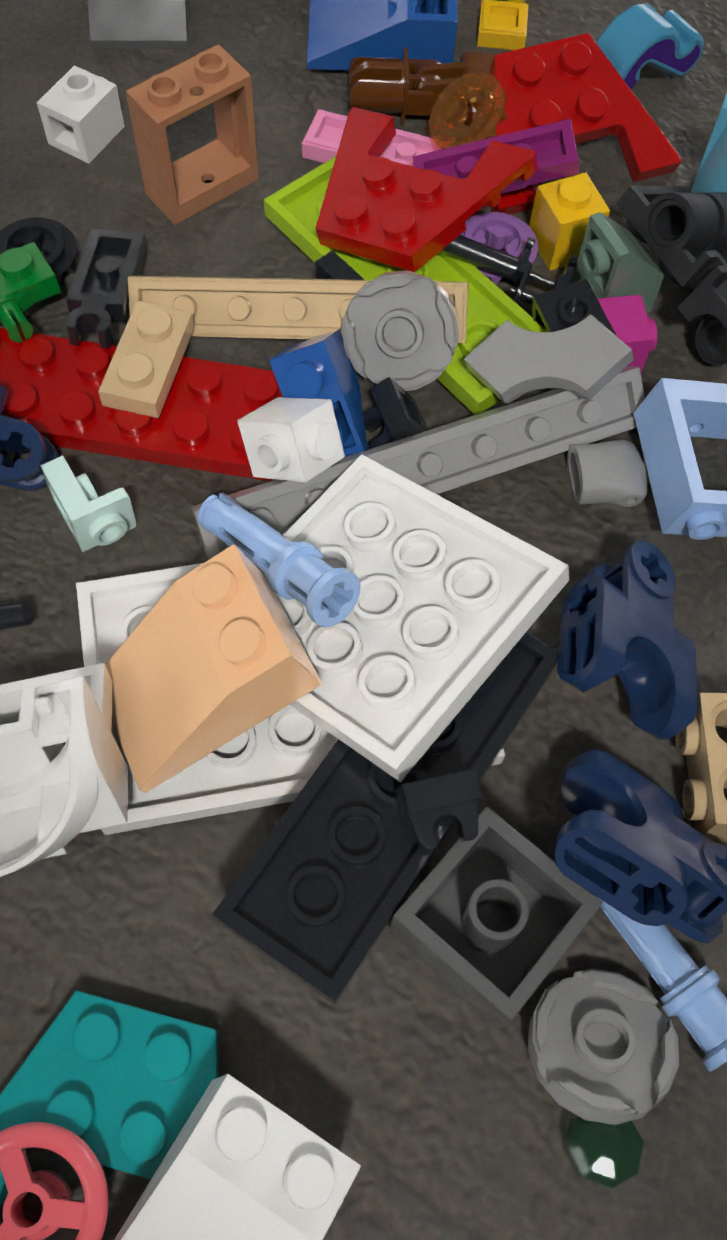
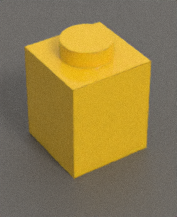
[529,172,610,271]

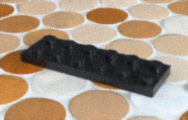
[212,632,558,1005]

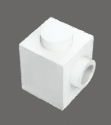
[37,65,125,164]
[237,397,345,482]

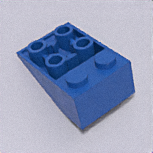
[307,0,458,71]

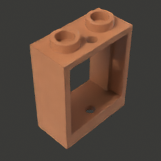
[126,44,259,225]

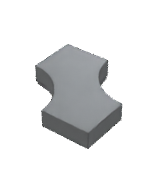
[464,314,634,404]

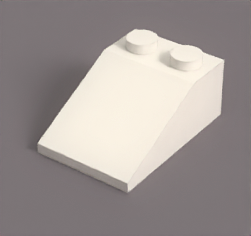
[114,1074,361,1240]

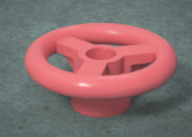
[0,1122,109,1240]

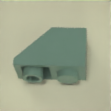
[572,212,665,313]

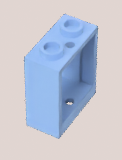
[634,378,727,540]

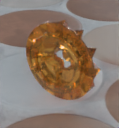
[429,72,508,149]

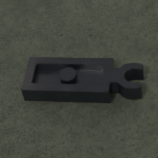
[66,228,147,348]

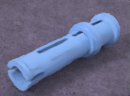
[198,493,360,627]
[597,897,727,1072]

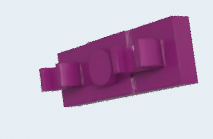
[413,119,580,194]

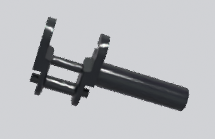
[440,235,579,304]

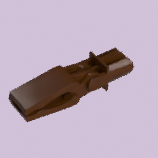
[348,47,495,127]

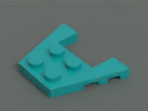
[0,991,219,1216]

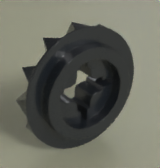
[0,217,79,286]

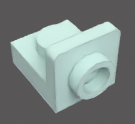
[40,456,137,552]

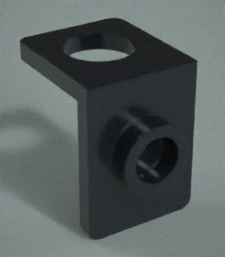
[531,279,616,335]

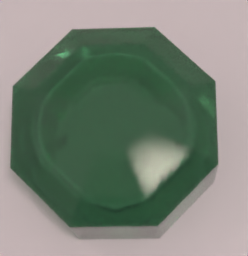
[563,1116,644,1188]

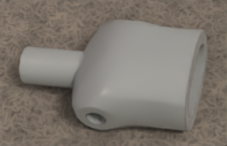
[567,440,650,507]

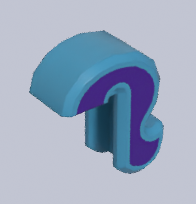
[596,3,704,90]

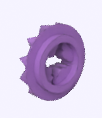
[461,212,538,285]

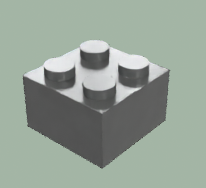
[389,807,603,1030]

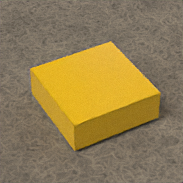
[477,0,528,50]

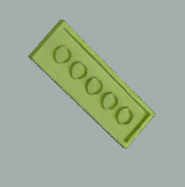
[263,156,548,415]

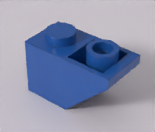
[269,329,368,457]

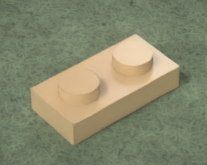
[98,301,194,418]

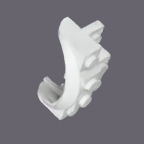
[0,663,128,877]

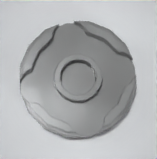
[342,271,459,391]
[528,968,679,1125]

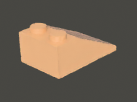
[105,544,322,793]

